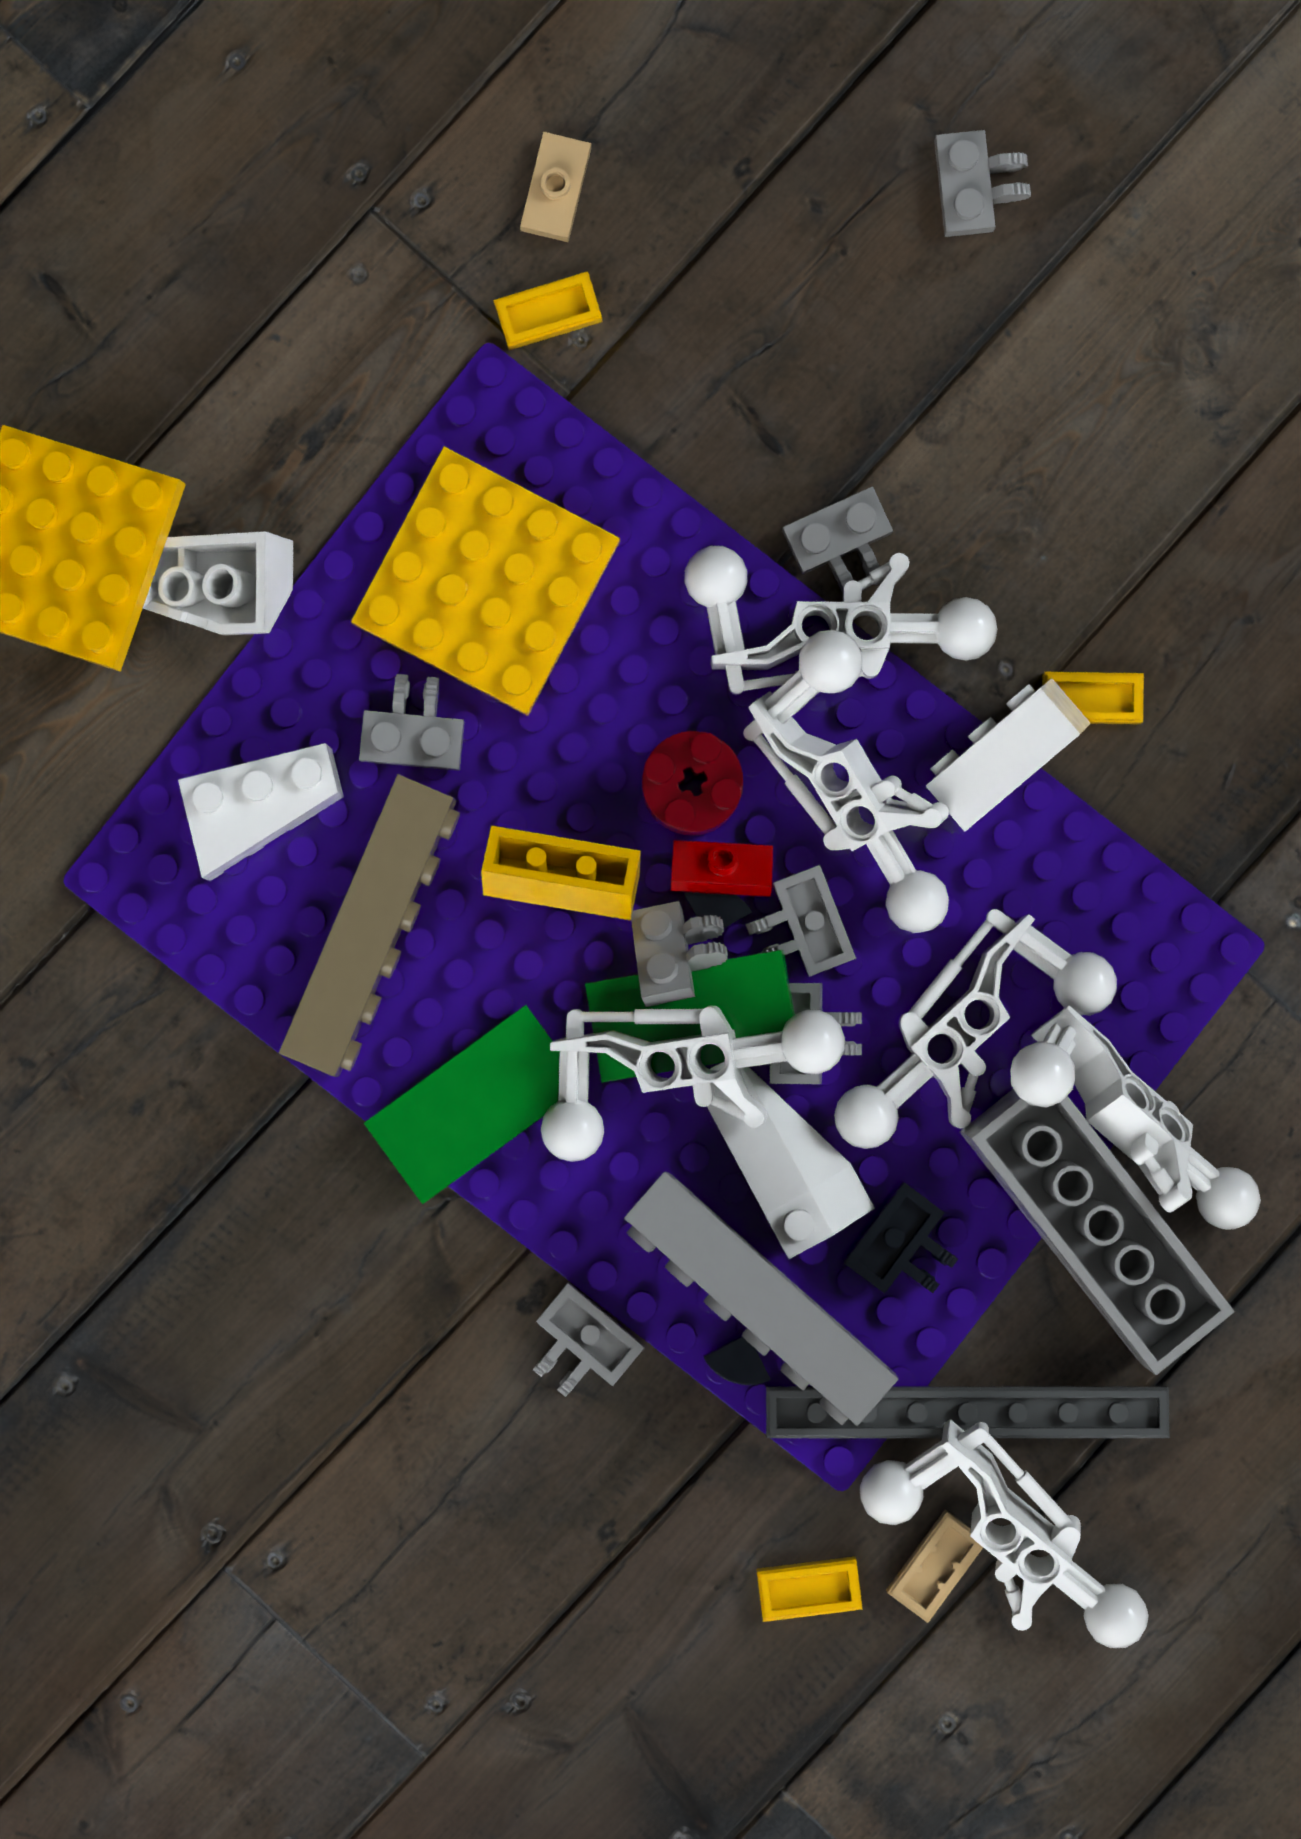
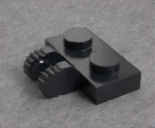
[843,1182,958,1294]

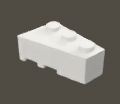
[926,678,1090,832]
[178,743,344,881]

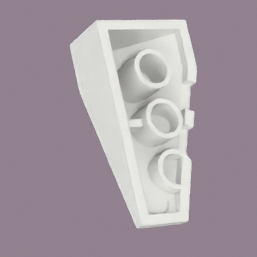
[143,531,293,635]
[707,1062,874,1259]

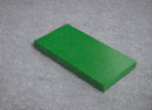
[585,950,795,1083]
[364,1005,560,1205]

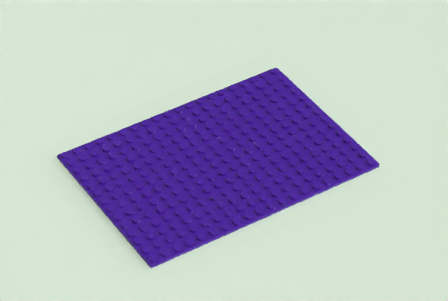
[64,343,1265,1491]

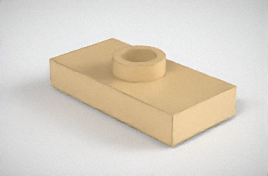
[520,132,592,242]
[886,1509,983,1623]

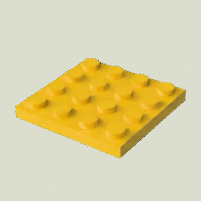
[0,425,186,672]
[351,446,620,716]

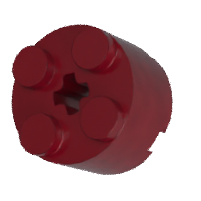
[642,731,743,836]

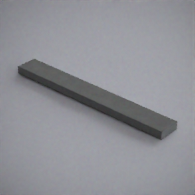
[766,1386,1170,1438]

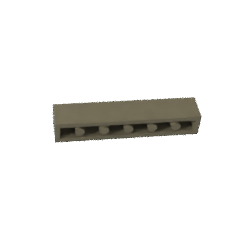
[279,774,460,1077]

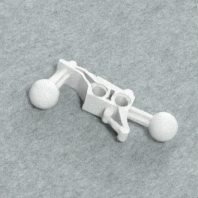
[685,546,998,695]
[743,630,949,933]
[834,909,1117,1149]
[541,1005,845,1162]
[1010,1005,1261,1230]
[860,1419,1149,1648]

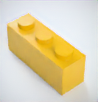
[481,826,641,920]

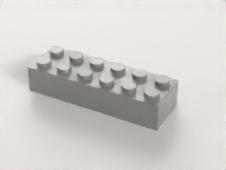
[960,1089,1235,1375]
[624,1172,899,1426]

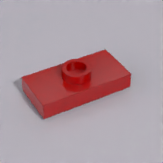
[671,840,773,897]

